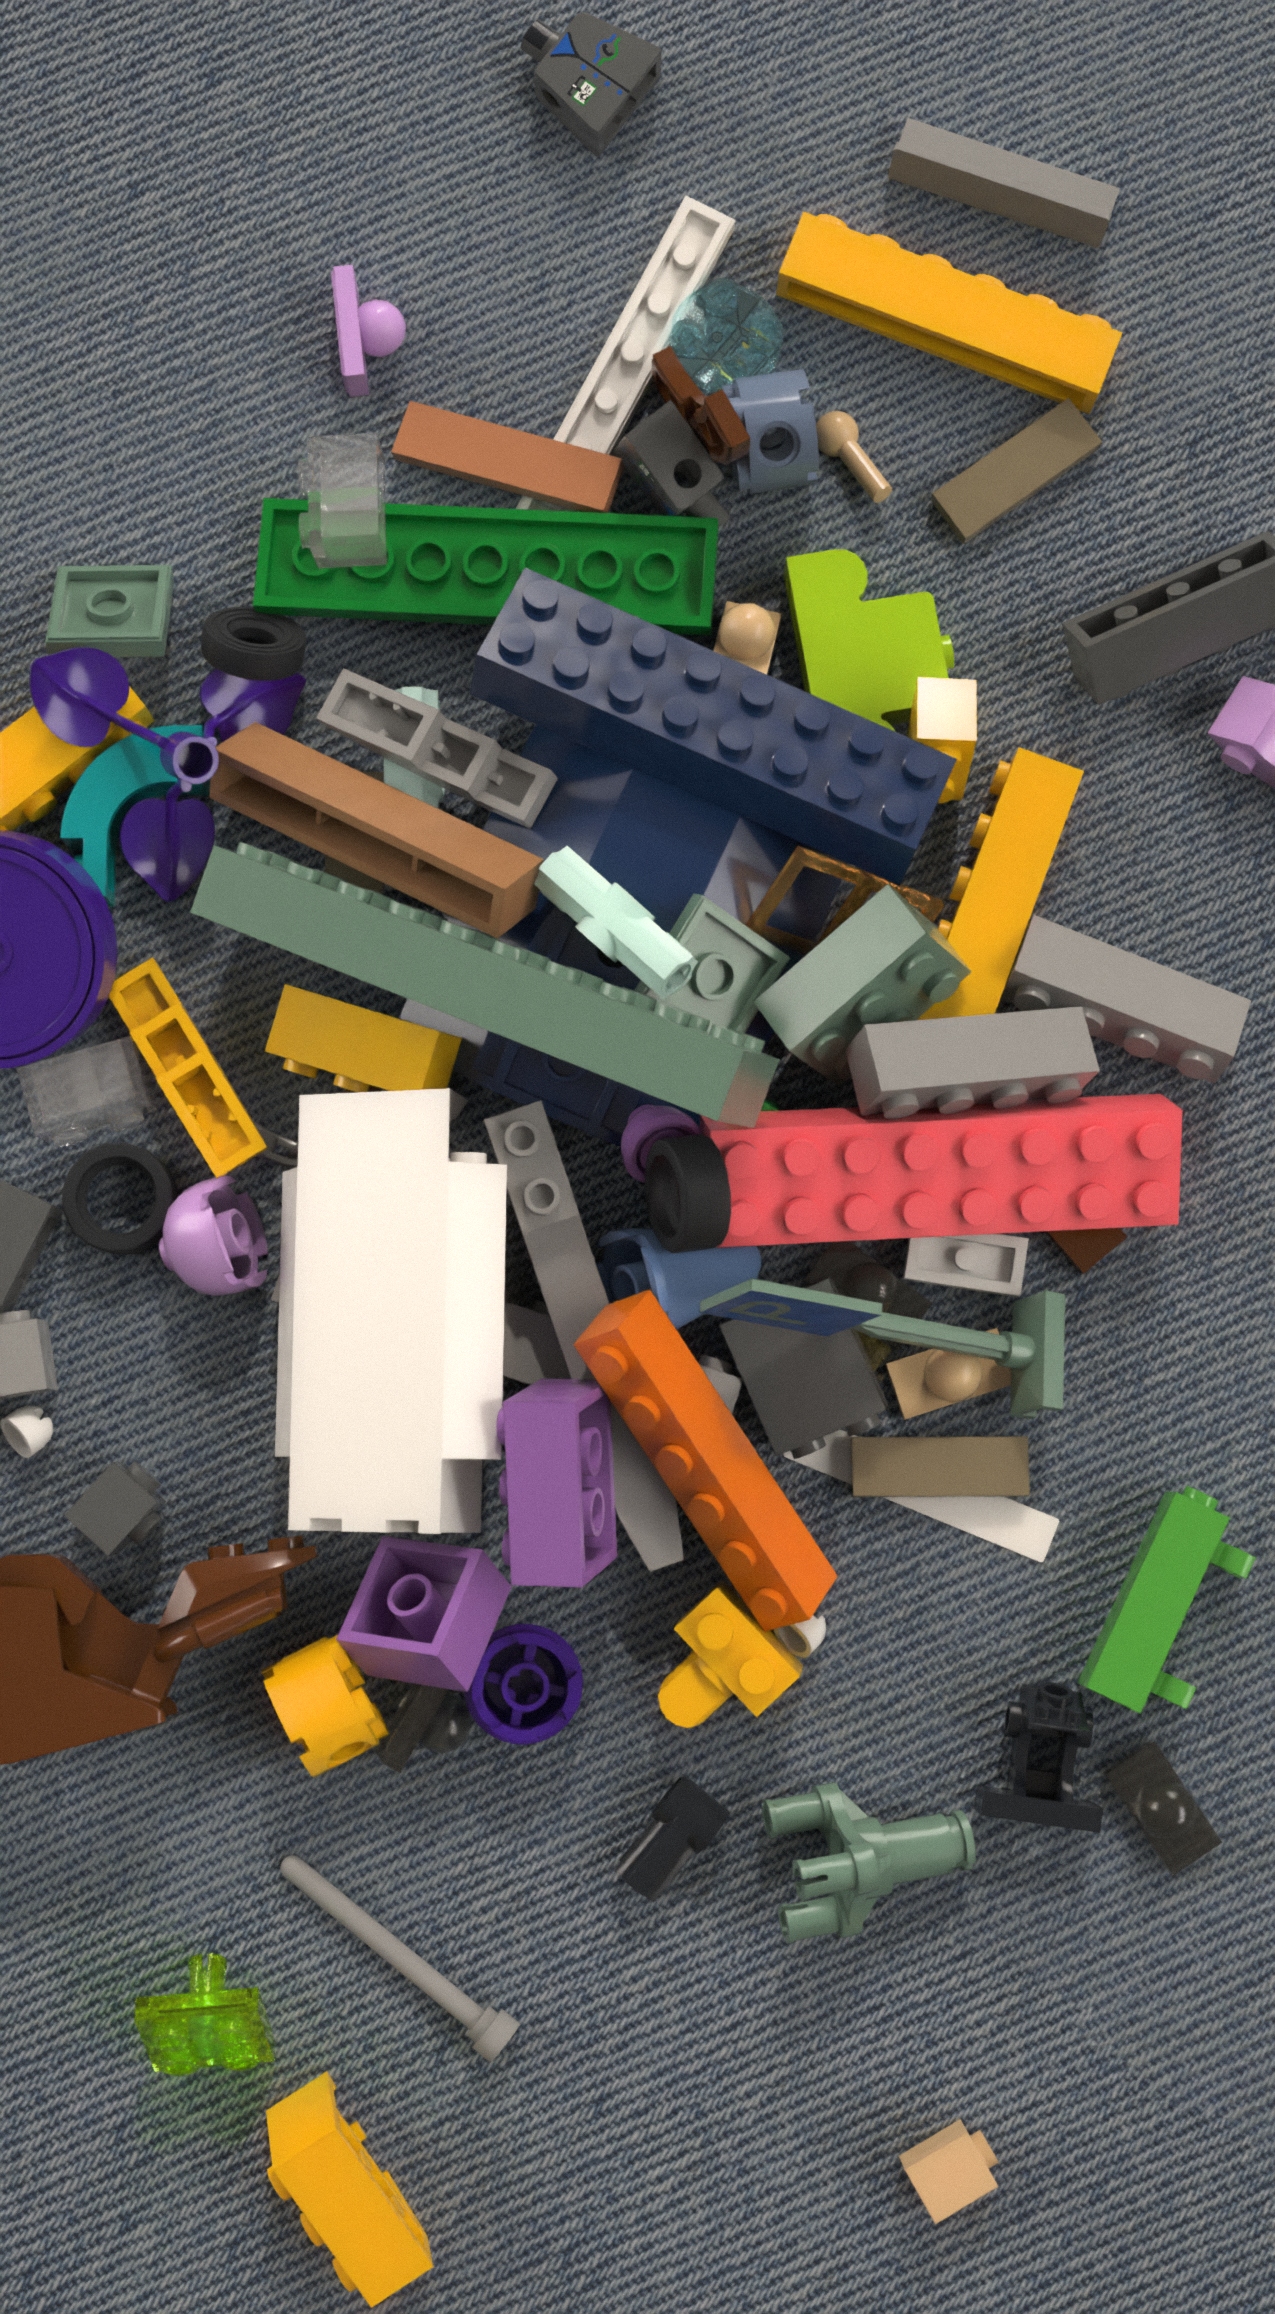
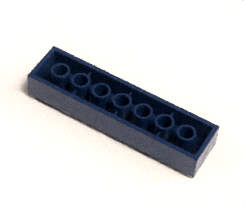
[470,568,957,886]

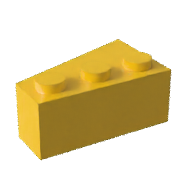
[266,2071,434,2308]

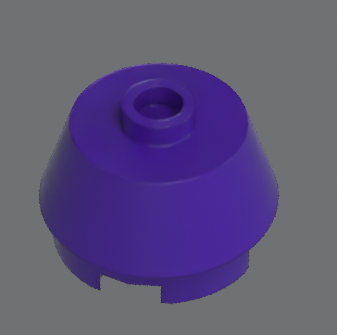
[464,1624,583,1745]

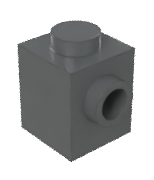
[64,1461,166,1556]

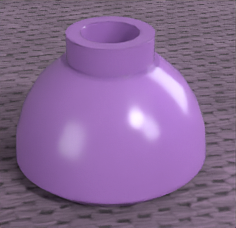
[621,1105,701,1183]

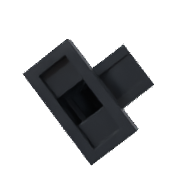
[974,1682,1103,1833]

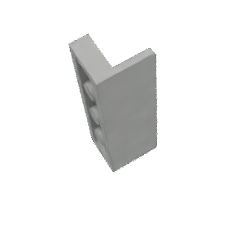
[888,118,1120,248]

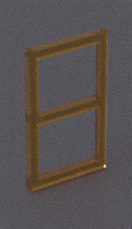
[745,846,944,954]

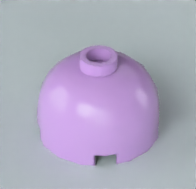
[159,1175,268,1296]

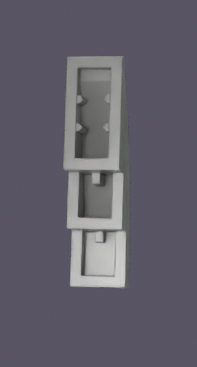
[316,668,558,829]

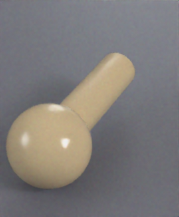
[816,411,892,503]

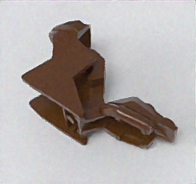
[0,1535,319,1765]

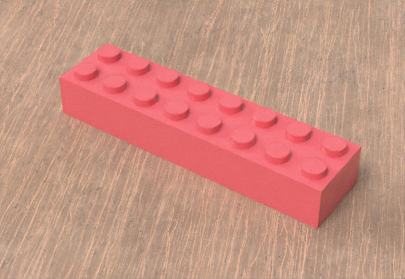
[700,1094,1183,1248]

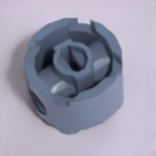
[721,369,819,494]

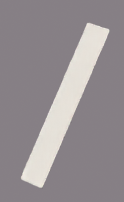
[783,1429,1059,1562]

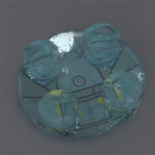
[670,278,783,393]

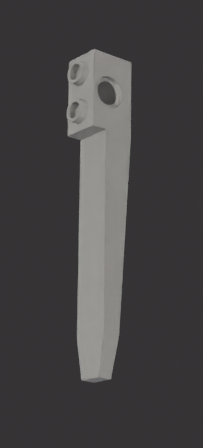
[483,1100,684,1572]

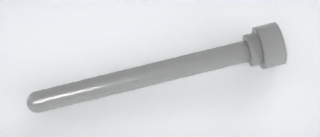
[280,1855,520,2063]

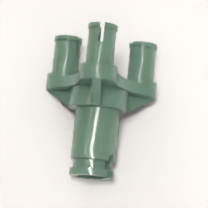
[761,1782,976,1944]

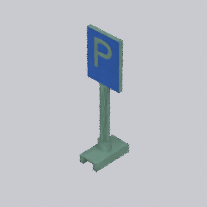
[700,1278,1065,1419]

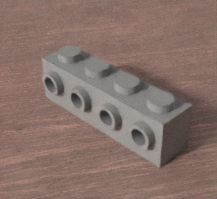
[1000,915,1251,1083]
[845,1006,1100,1119]

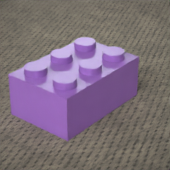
[496,1379,617,1587]

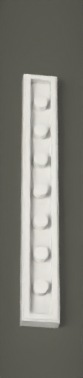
[516,196,735,512]

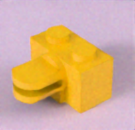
[658,1580,803,1728]

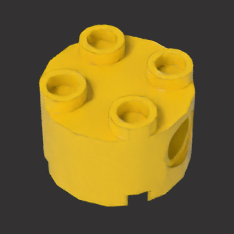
[261,1635,389,1778]

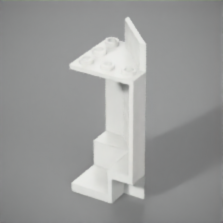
[275,1088,507,1534]

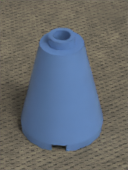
[596,1228,761,1330]

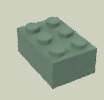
[753,884,971,1086]

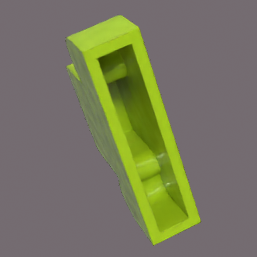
[783,549,954,731]

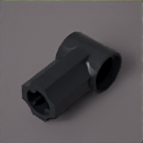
[614,1774,730,1903]

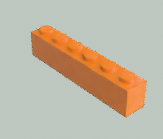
[573,1289,838,1632]

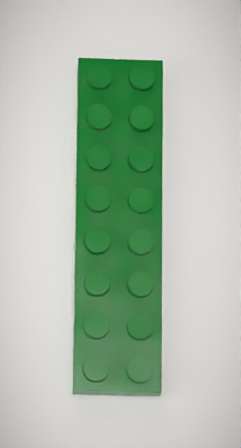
[253,498,719,635]

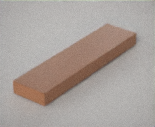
[391,401,625,513]

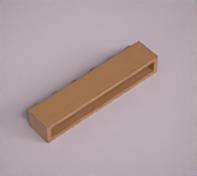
[209,722,544,939]

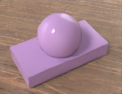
[331,265,406,397]

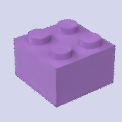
[336,1536,511,1692]

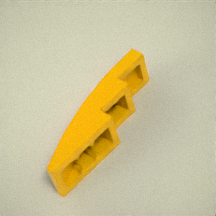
[109,957,268,1178]

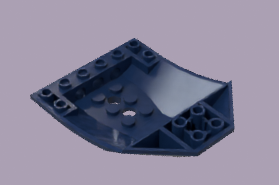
[399,724,849,1147]

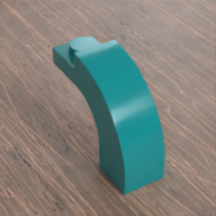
[60,725,210,907]

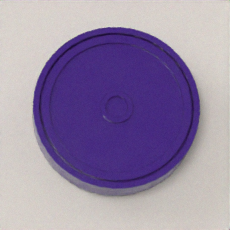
[0,831,117,1069]

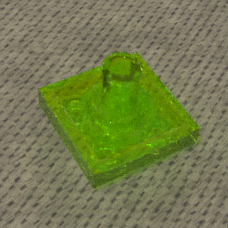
[134,1953,275,2076]

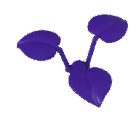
[29,647,306,902]

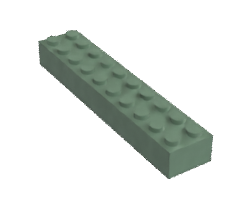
[190,841,780,1128]

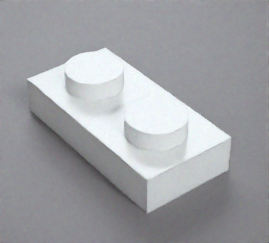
[902,1234,1029,1297]

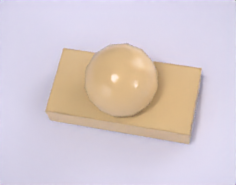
[713,601,782,675]
[885,1328,1011,1420]

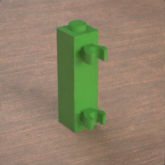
[1077,1486,1256,1714]

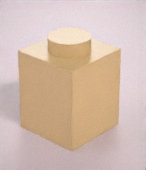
[899,2119,999,2224]

